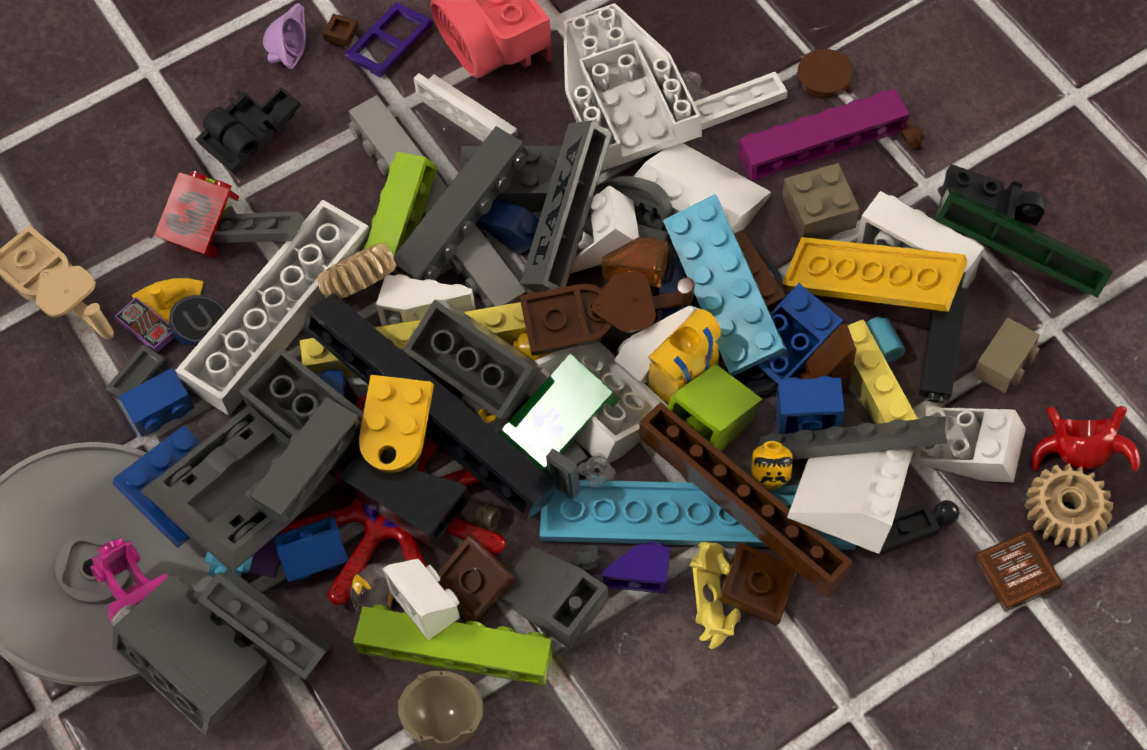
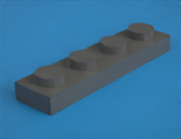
[211,211,305,243]

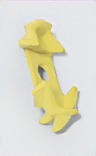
[690,542,741,649]

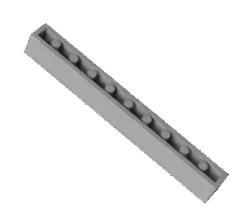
[348,95,527,309]

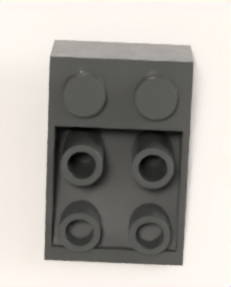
[499,546,609,649]

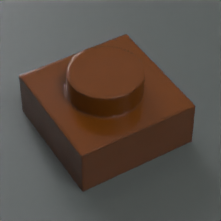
[322,13,359,47]

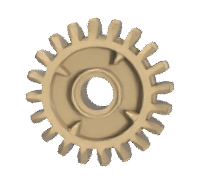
[316,244,396,299]
[1025,463,1113,548]

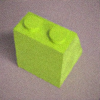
[668,364,762,452]

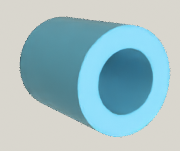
[866,317,906,364]

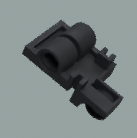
[195,87,301,175]
[940,164,1047,236]

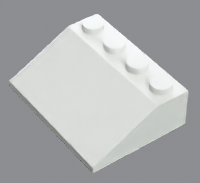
[630,143,771,233]
[527,342,668,467]
[787,448,912,554]

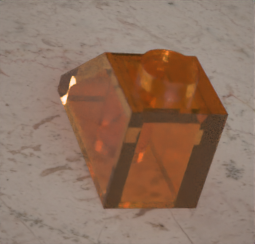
[601,237,668,287]

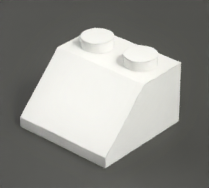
[383,559,460,641]

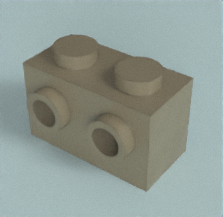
[973,317,1040,393]

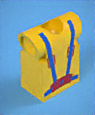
[648,309,721,404]

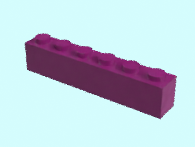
[738,89,909,181]

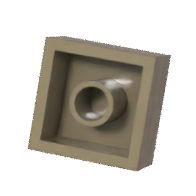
[782,163,859,240]

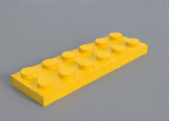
[782,237,968,312]

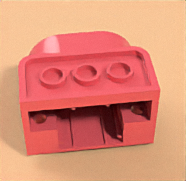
[430,0,553,78]

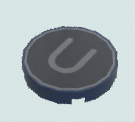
[169,295,226,347]

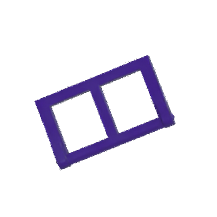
[345,2,433,78]

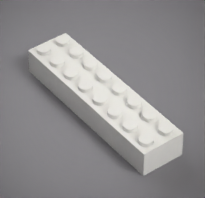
[175,200,370,416]

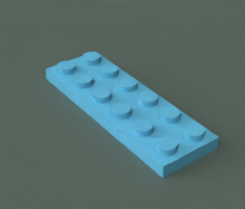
[663,194,787,376]

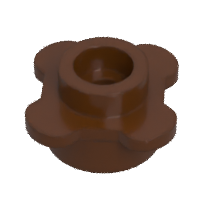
[900,120,925,151]

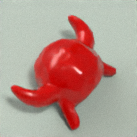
[1032,406,1140,471]

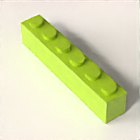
[353,605,553,686]

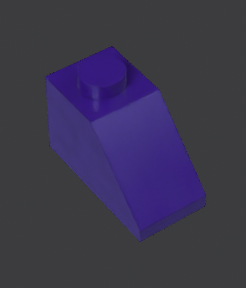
[603,542,670,594]

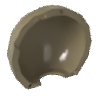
[398,671,483,750]

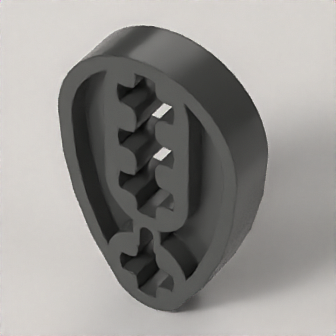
[594,176,672,230]

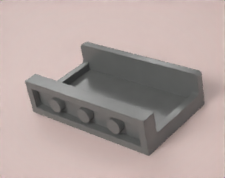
[198,570,330,680]

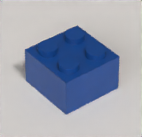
[775,376,844,434]

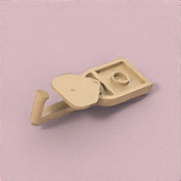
[0,225,114,340]

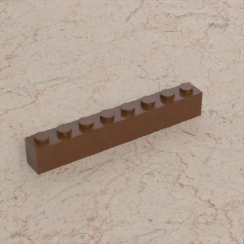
[639,402,853,598]

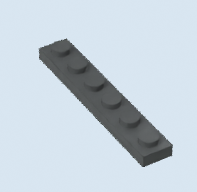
[759,416,947,460]

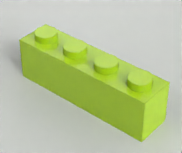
[363,151,438,274]

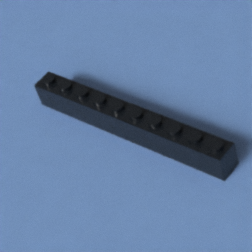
[303,293,558,521]

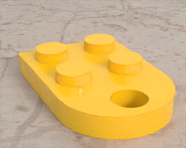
[359,375,434,473]

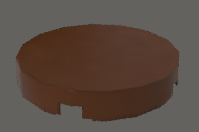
[797,49,853,98]

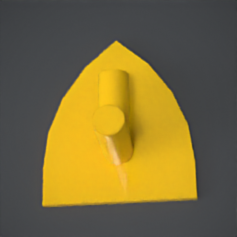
[132,278,204,324]

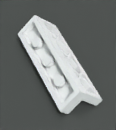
[413,73,518,142]

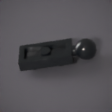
[880,500,960,555]

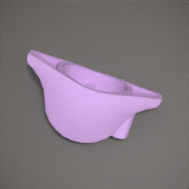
[263,3,306,69]

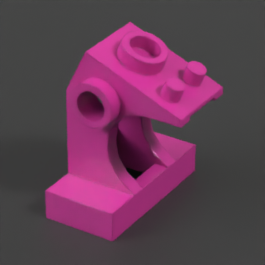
[91,538,167,623]

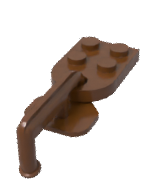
[520,272,695,356]

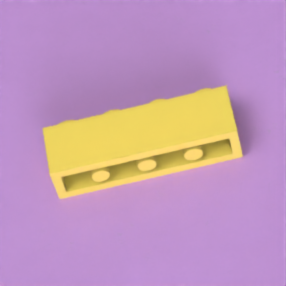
[848,319,918,424]

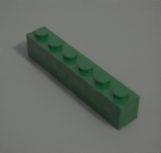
[934,188,1113,298]

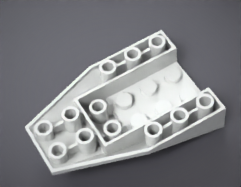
[563,3,702,172]

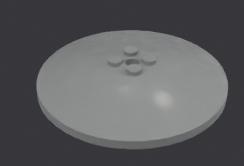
[0,442,214,686]

